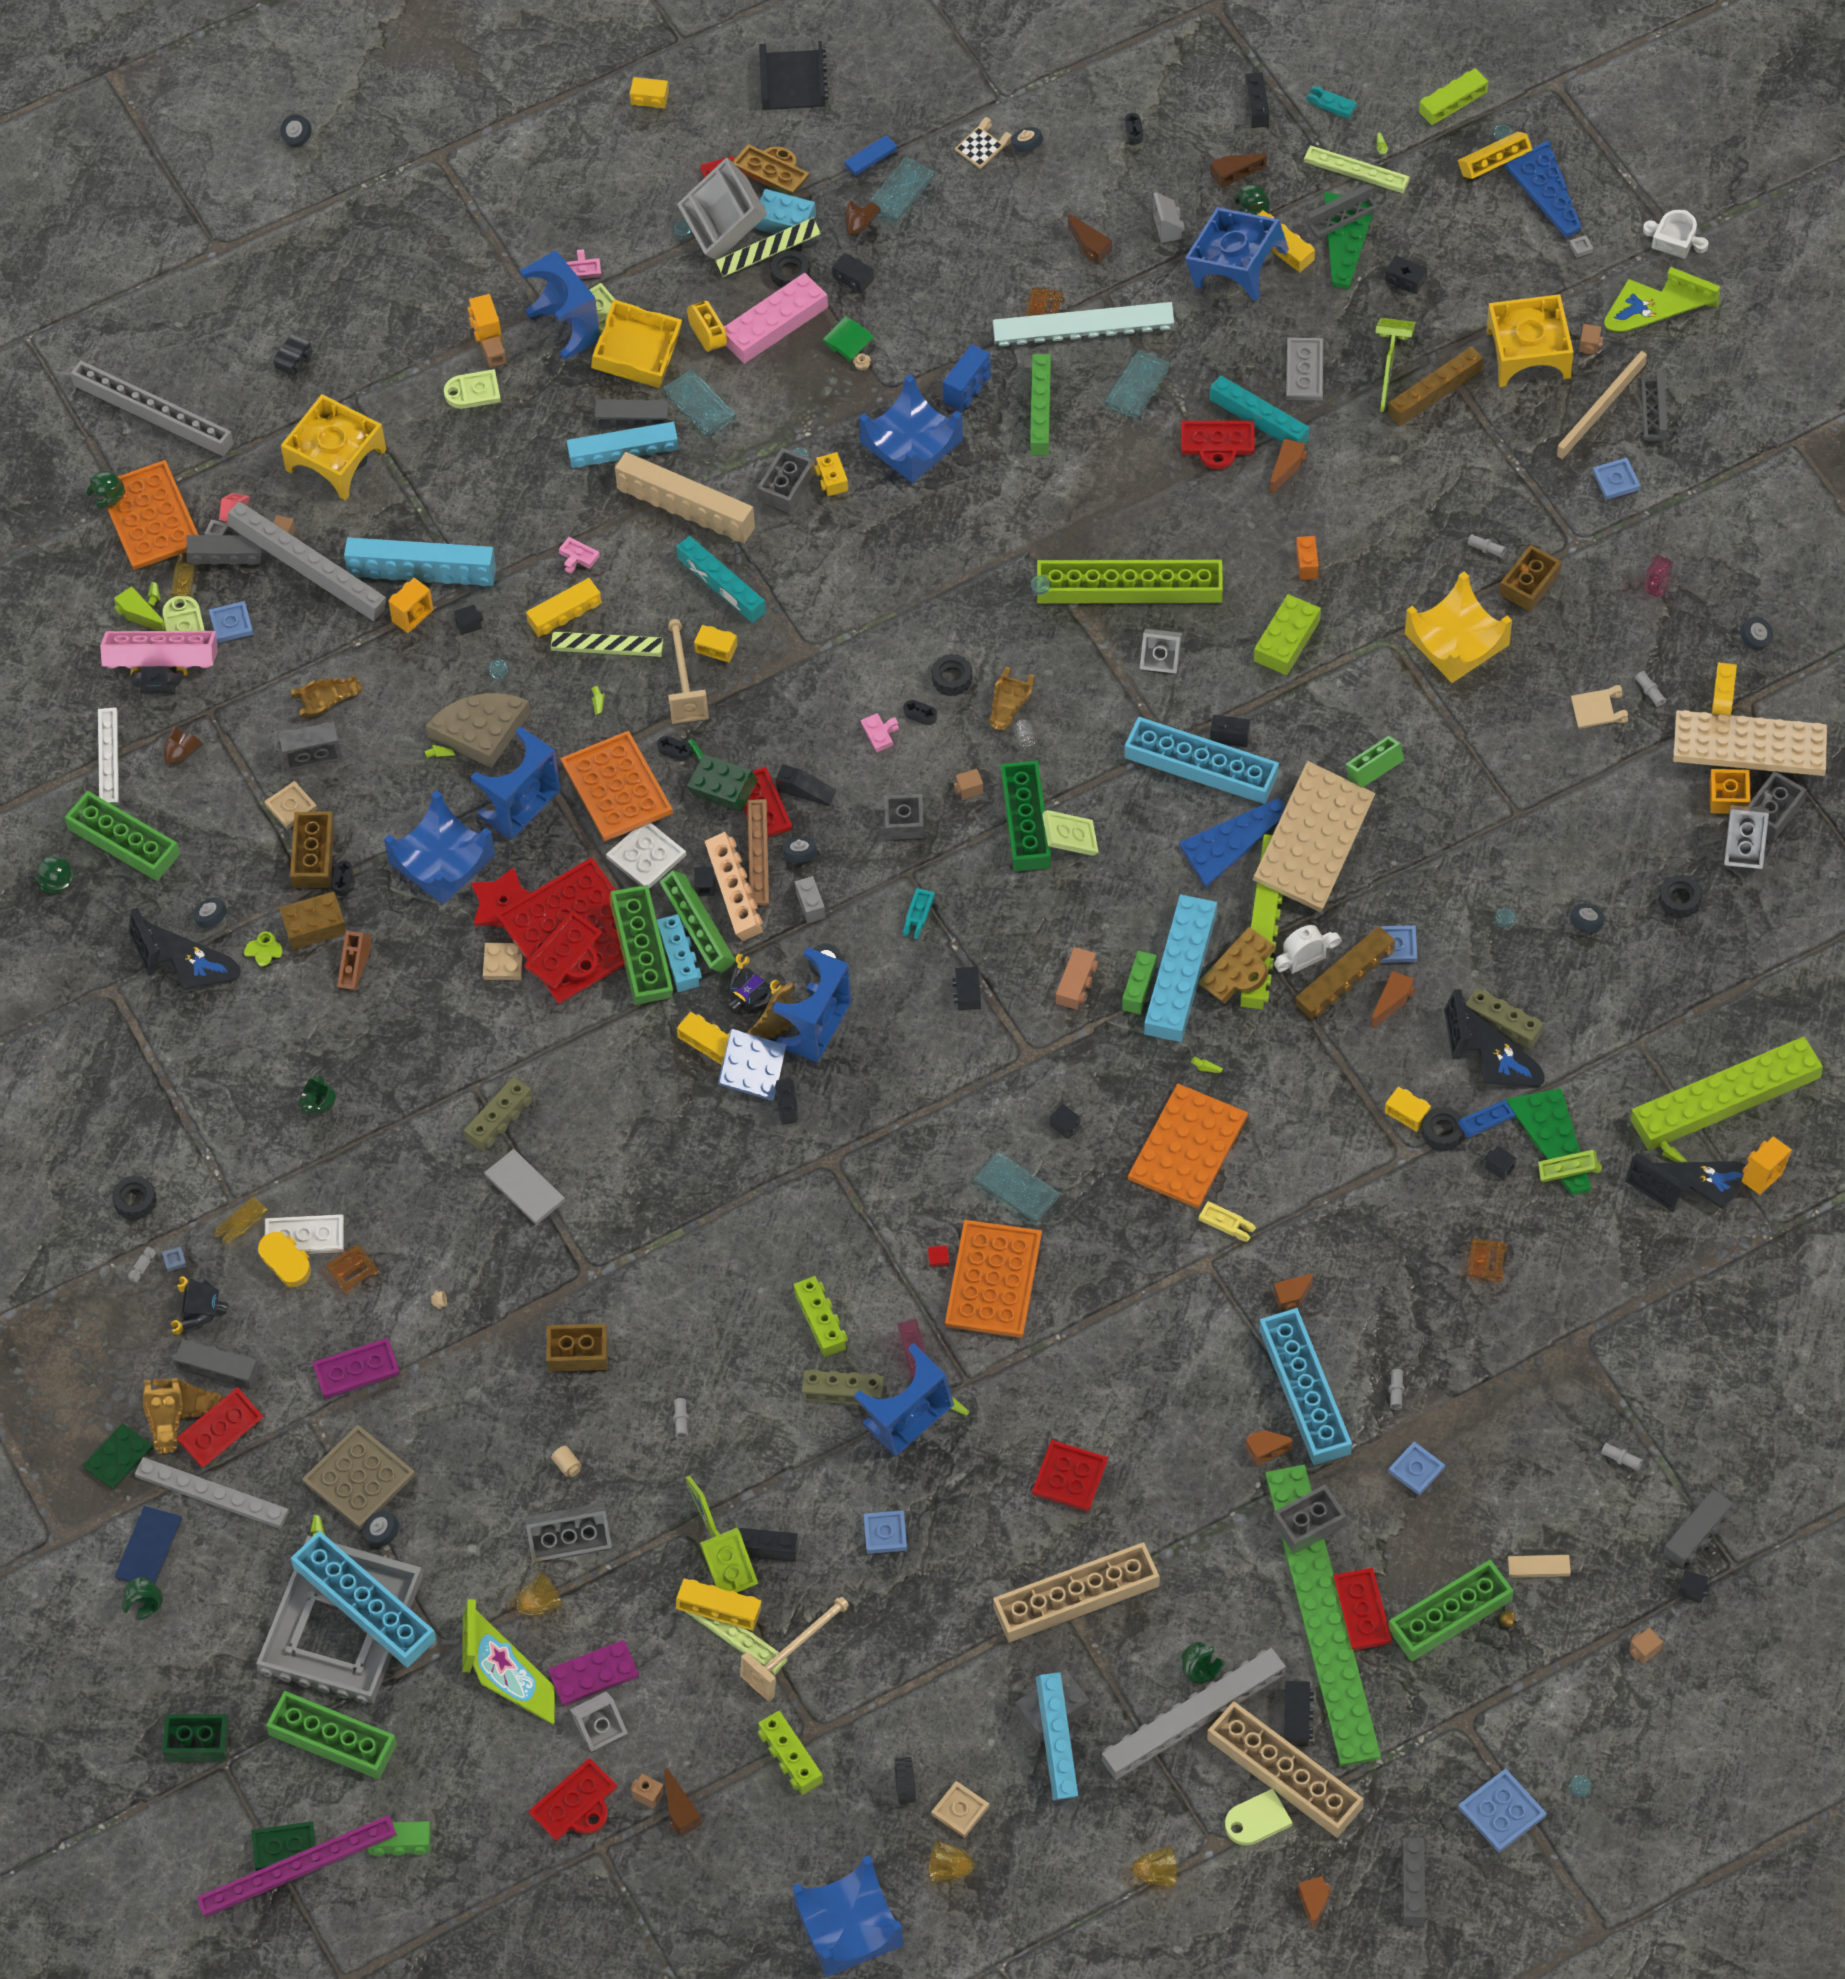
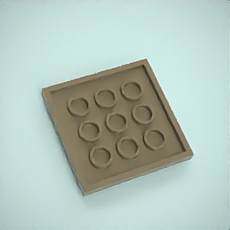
[302,1425,416,1530]

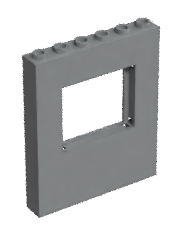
[256,1536,423,1704]

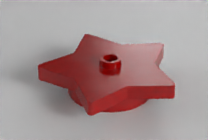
[472,868,531,928]

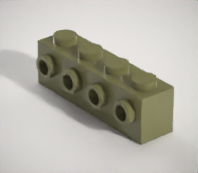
[1466,988,1544,1050]
[463,1077,533,1152]
[802,1369,884,1405]

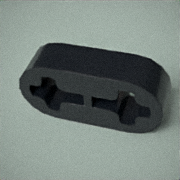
[1125,113,1143,144]
[903,700,937,725]
[657,736,691,761]
[332,860,353,896]

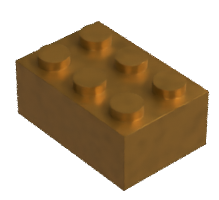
[1499,545,1562,612]
[279,892,346,950]
[546,1324,608,1372]

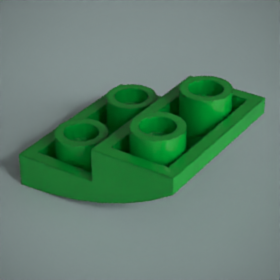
[822,316,874,362]

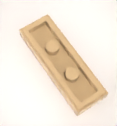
[1508,1555,1571,1578]

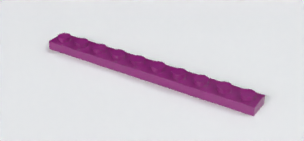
[197,1815,397,1918]

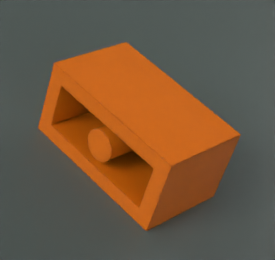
[1296,536,1319,580]

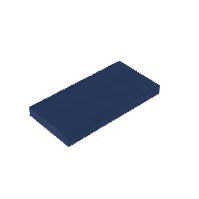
[115,1506,182,1584]

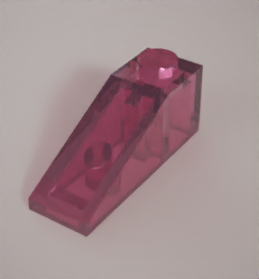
[897,1319,926,1381]

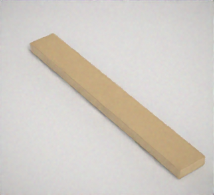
[1557,351,1647,459]

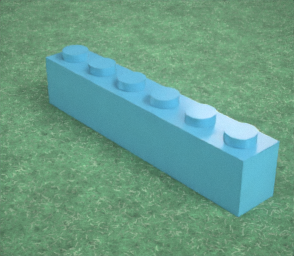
[567,422,679,468]
[1035,1672,1078,1801]

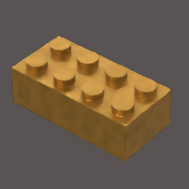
[290,812,335,888]

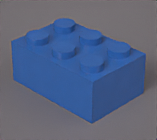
[943,344,992,412]

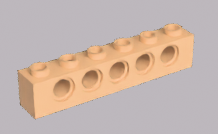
[705,832,763,941]

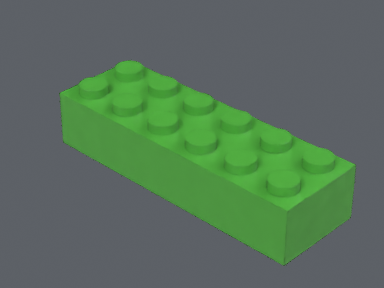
[65,791,180,881]
[609,885,673,1005]
[1389,1560,1514,1662]
[266,1691,397,1780]

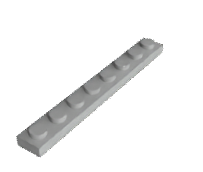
[135,1457,289,1529]

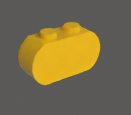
[687,301,727,352]
[1712,662,1737,716]
[258,1232,311,1287]

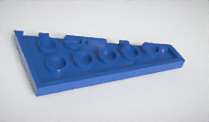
[1505,140,1581,238]
[1179,798,1286,889]

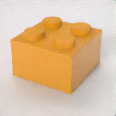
[467,294,502,347]
[388,578,434,633]
[1709,769,1750,814]
[1741,1136,1792,1195]

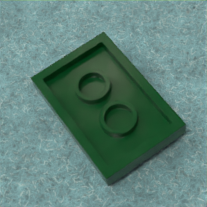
[82,1423,153,1491]
[251,1821,316,1871]

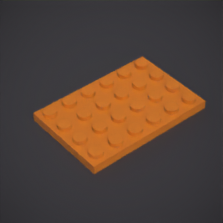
[102,460,198,571]
[560,731,673,842]
[1128,1084,1248,1209]
[945,1220,1042,1338]

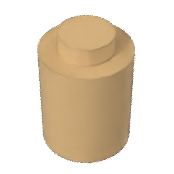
[551,1446,581,1477]

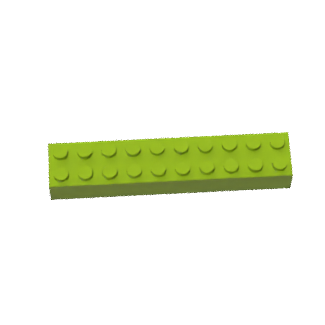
[1037,560,1223,603]
[1630,1036,1823,1151]

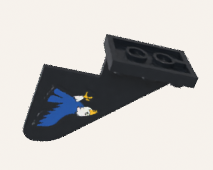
[128,908,241,990]
[1444,989,1545,1087]
[1625,1153,1748,1213]

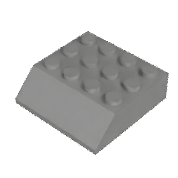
[677,158,768,260]

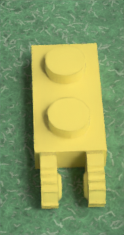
[1199,1201,1256,1242]

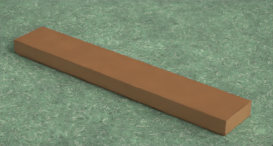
[748,799,769,907]

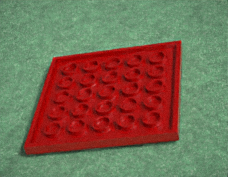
[496,857,625,1005]

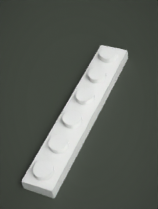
[98,708,119,806]

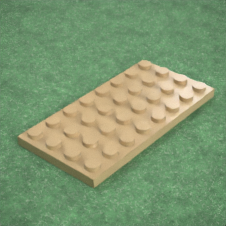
[1673,710,1827,776]
[1252,761,1375,912]

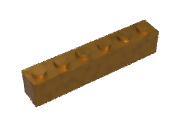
[1388,346,1484,426]
[1295,926,1395,1020]

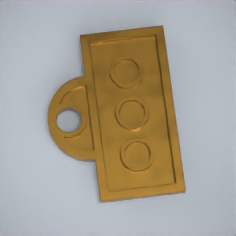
[732,144,809,196]
[1198,927,1276,1004]

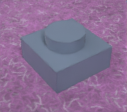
[162,1247,187,1272]

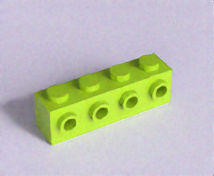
[1419,68,1489,125]
[793,1276,848,1358]
[757,1710,823,1795]

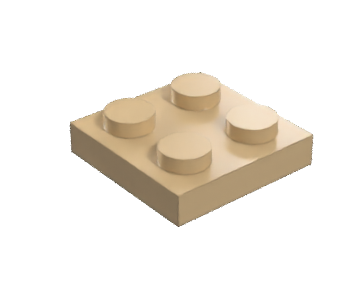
[264,781,317,830]
[483,943,523,980]
[931,1781,989,1838]

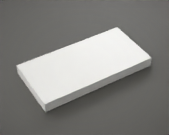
[265,1215,344,1254]

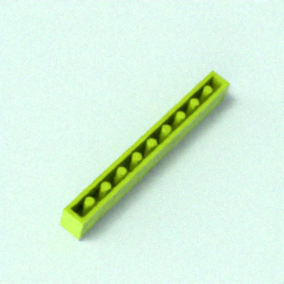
[1241,835,1283,1009]

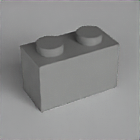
[795,876,825,924]

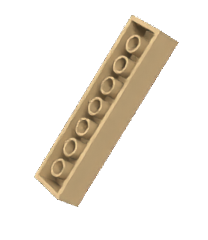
[615,452,755,544]
[993,1542,1160,1643]
[1207,1701,1364,1838]

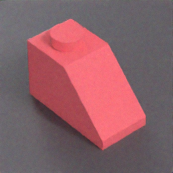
[219,493,250,523]

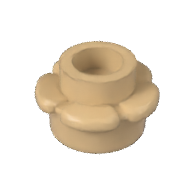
[853,353,871,370]
[431,1290,447,1309]

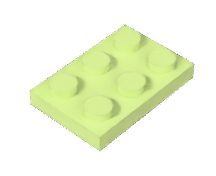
[1042,810,1098,856]

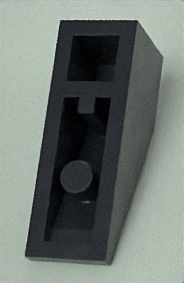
[776,764,836,806]

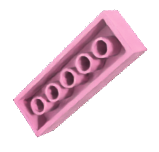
[724,273,828,364]
[100,631,218,668]

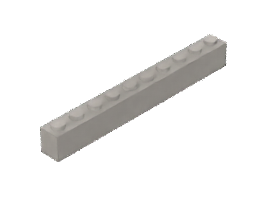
[71,360,233,457]
[227,501,386,621]
[1102,1648,1286,1780]

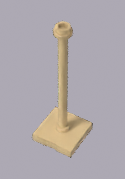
[668,619,709,724]
[740,1597,849,1702]

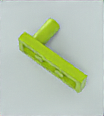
[1538,1150,1602,1182]

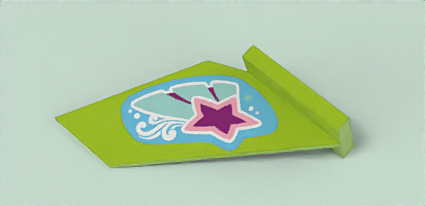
[462,1599,555,1725]

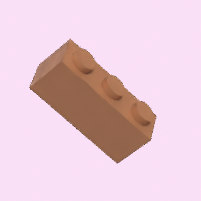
[1056,947,1098,1010]

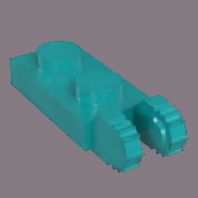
[1305,86,1357,119]
[903,888,935,940]

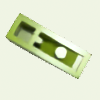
[114,586,166,631]

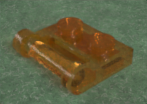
[1026,288,1064,316]
[1468,1239,1507,1282]
[326,1244,378,1293]

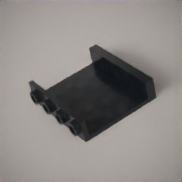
[759,41,828,110]

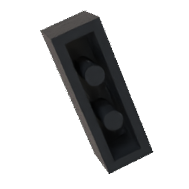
[1245,72,1269,128]
[738,1528,799,1562]
[1284,1681,1314,1747]

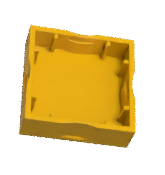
[591,299,682,389]

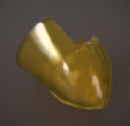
[517,1571,563,1615]
[929,1840,975,1883]
[1131,1845,1177,1889]

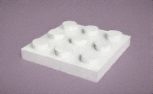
[606,823,686,889]

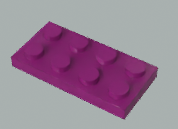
[312,1338,400,1399]
[548,1640,639,1707]

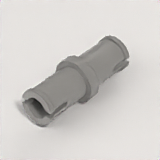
[1467,534,1506,558]
[1635,671,1666,707]
[1389,1369,1405,1410]
[673,1398,689,1439]
[1601,1443,1643,1471]

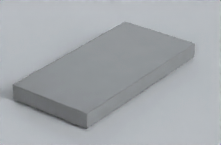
[1286,338,1323,401]
[484,1149,565,1225]

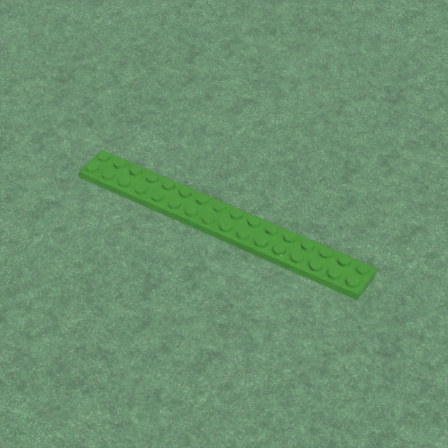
[1265,1465,1381,1768]

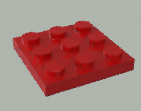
[1032,1440,1108,1512]

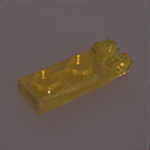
[171,554,195,598]
[215,1196,267,1244]

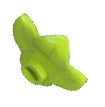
[244,931,282,967]

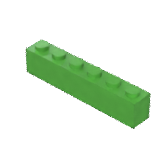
[1030,354,1051,456]
[660,870,736,973]

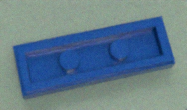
[844,135,897,176]
[1458,1100,1515,1138]

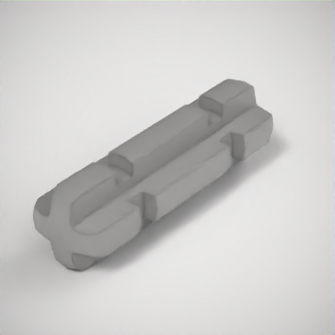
[128,1247,156,1282]

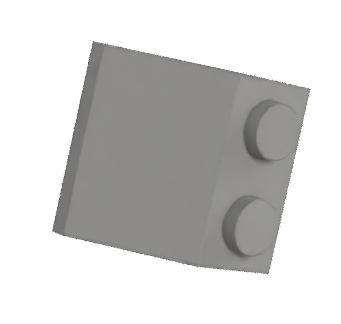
[1153,192,1185,243]
[1140,629,1182,674]
[570,1692,628,1752]

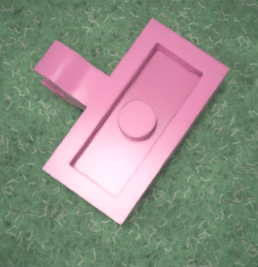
[566,249,601,279]
[559,537,600,574]
[861,713,899,753]

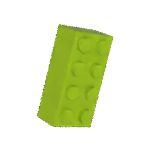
[1254,594,1321,675]

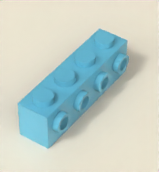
[657,914,702,992]

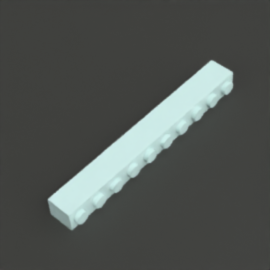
[992,302,1174,347]

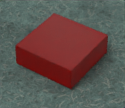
[928,1245,949,1267]

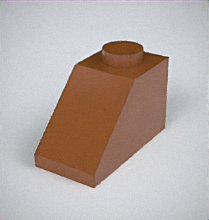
[1273,1273,1313,1313]
[1245,1430,1292,1466]
[1298,1876,1331,1928]

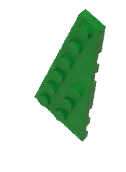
[1324,192,1374,290]
[1505,1088,1591,1196]

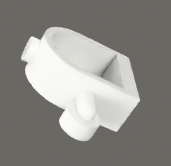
[1643,210,1708,259]
[1274,925,1342,974]

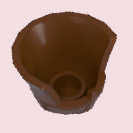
[845,199,881,235]
[164,726,204,765]

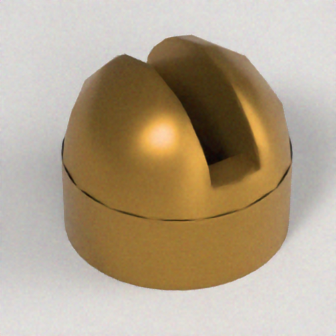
[1500,1611,1515,1628]

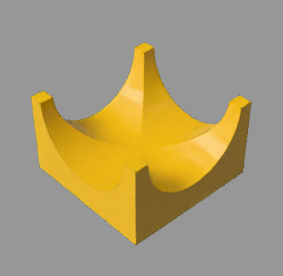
[1487,294,1574,387]
[281,394,386,501]
[1405,571,1512,683]

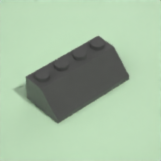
[525,1503,612,1563]

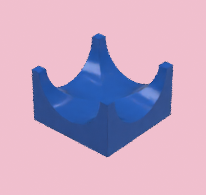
[1185,207,1289,300]
[520,250,600,361]
[859,374,963,484]
[471,726,561,840]
[384,790,495,904]
[773,947,852,1063]
[854,1343,954,1457]
[792,1855,903,1977]

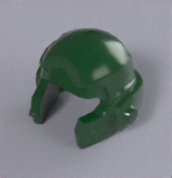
[1233,184,1270,215]
[86,471,125,509]
[34,856,74,894]
[299,1075,336,1114]
[122,1577,163,1620]
[1181,1642,1225,1683]

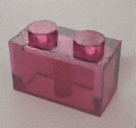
[1644,554,1673,598]

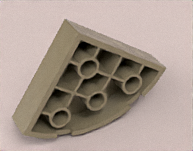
[426,693,531,768]

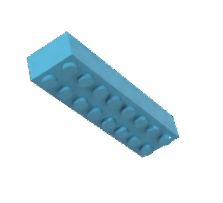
[344,537,496,586]
[1125,717,1279,804]
[1144,894,1217,1042]
[1259,1308,1352,1466]
[291,1531,436,1668]

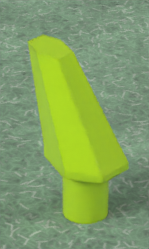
[1377,133,1388,154]
[148,582,161,608]
[591,686,605,715]
[424,745,455,758]
[1191,1057,1223,1073]
[1660,1141,1688,1162]
[951,1397,969,1416]
[310,1515,325,1537]

